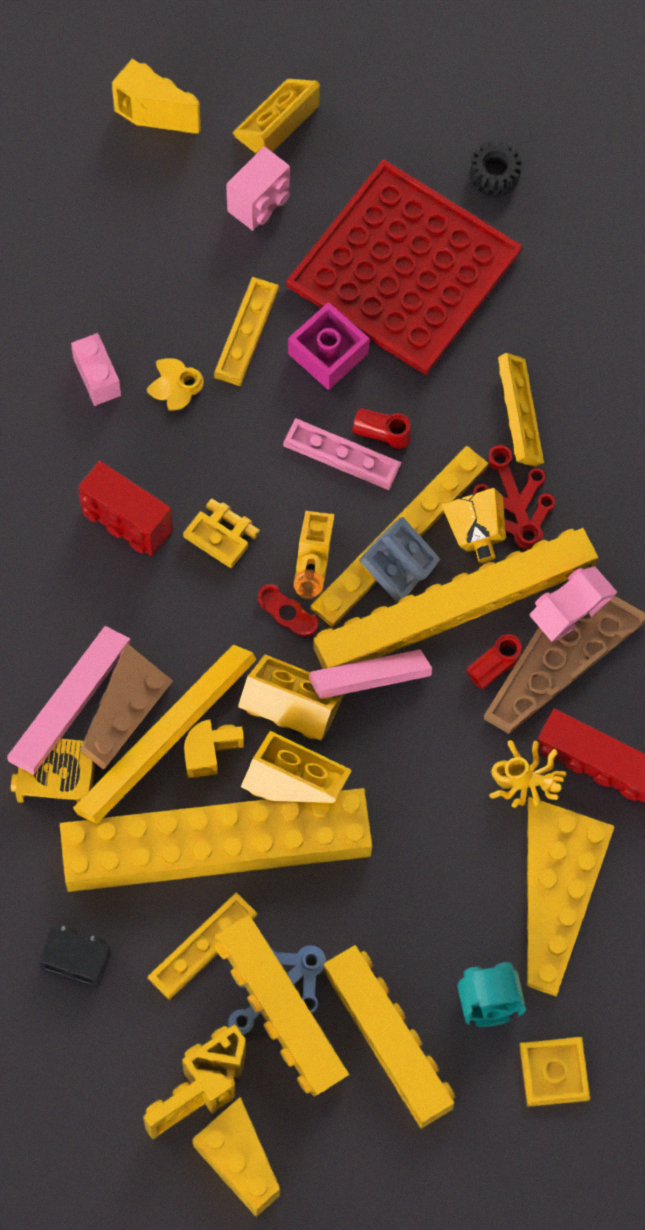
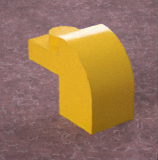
[184,719,244,778]

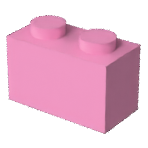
[71,333,121,406]

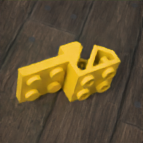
[143,1024,246,1139]

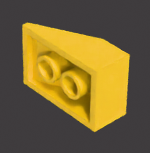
[241,731,352,803]

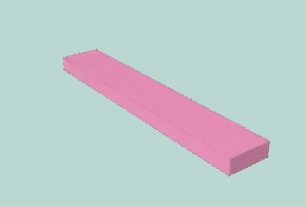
[8,626,130,775]

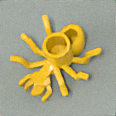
[489,740,567,808]

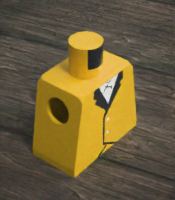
[442,488,506,563]

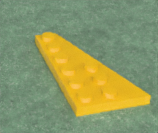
[527,796,615,997]

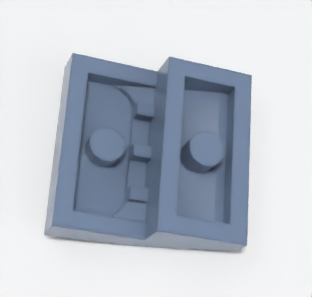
[359,517,441,603]

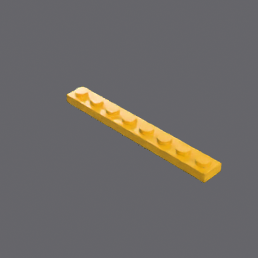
[311,446,489,628]

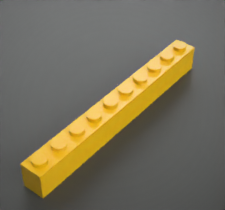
[313,528,599,669]

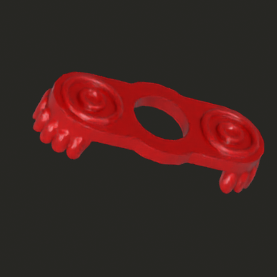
[257,584,318,638]

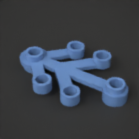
[228,945,326,1035]

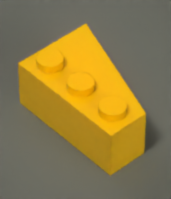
[193,1097,280,1217]

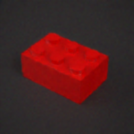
[78,460,173,557]

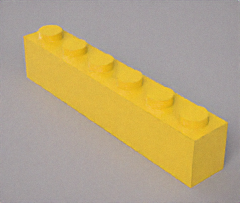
[214,914,349,1097]
[323,945,456,1129]

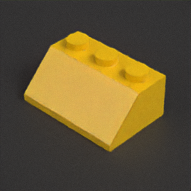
[238,654,344,740]

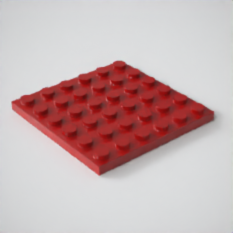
[286,159,523,376]

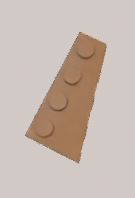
[80,643,173,769]

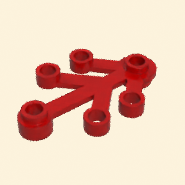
[473,445,555,550]

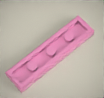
[284,418,401,490]
[309,649,432,699]

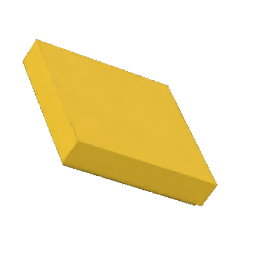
[519,1037,590,1107]

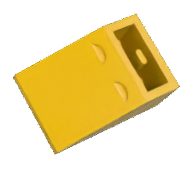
[112,59,201,134]

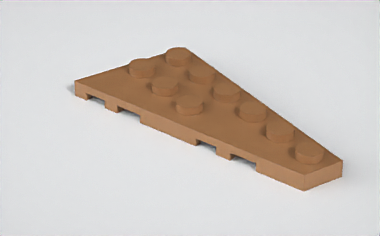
[483,580,645,734]

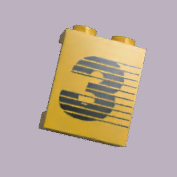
[11,739,95,803]

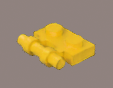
[183,498,260,569]

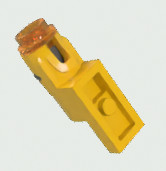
[294,511,334,599]

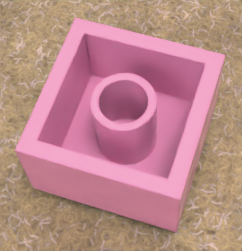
[227,146,290,231]

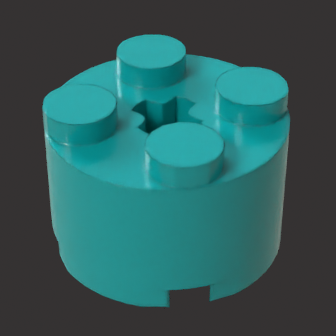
[457,962,526,1027]

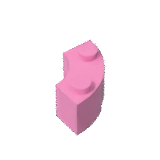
[530,566,618,642]

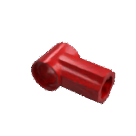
[353,408,411,449]
[466,634,522,690]

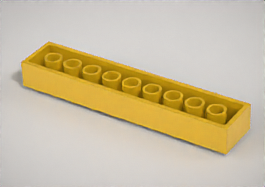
[60,788,372,892]

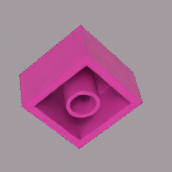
[288,302,370,390]

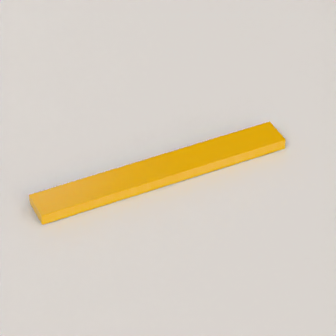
[73,645,257,824]

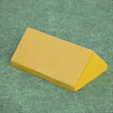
[232,79,320,154]

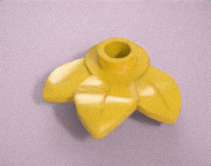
[147,358,204,411]

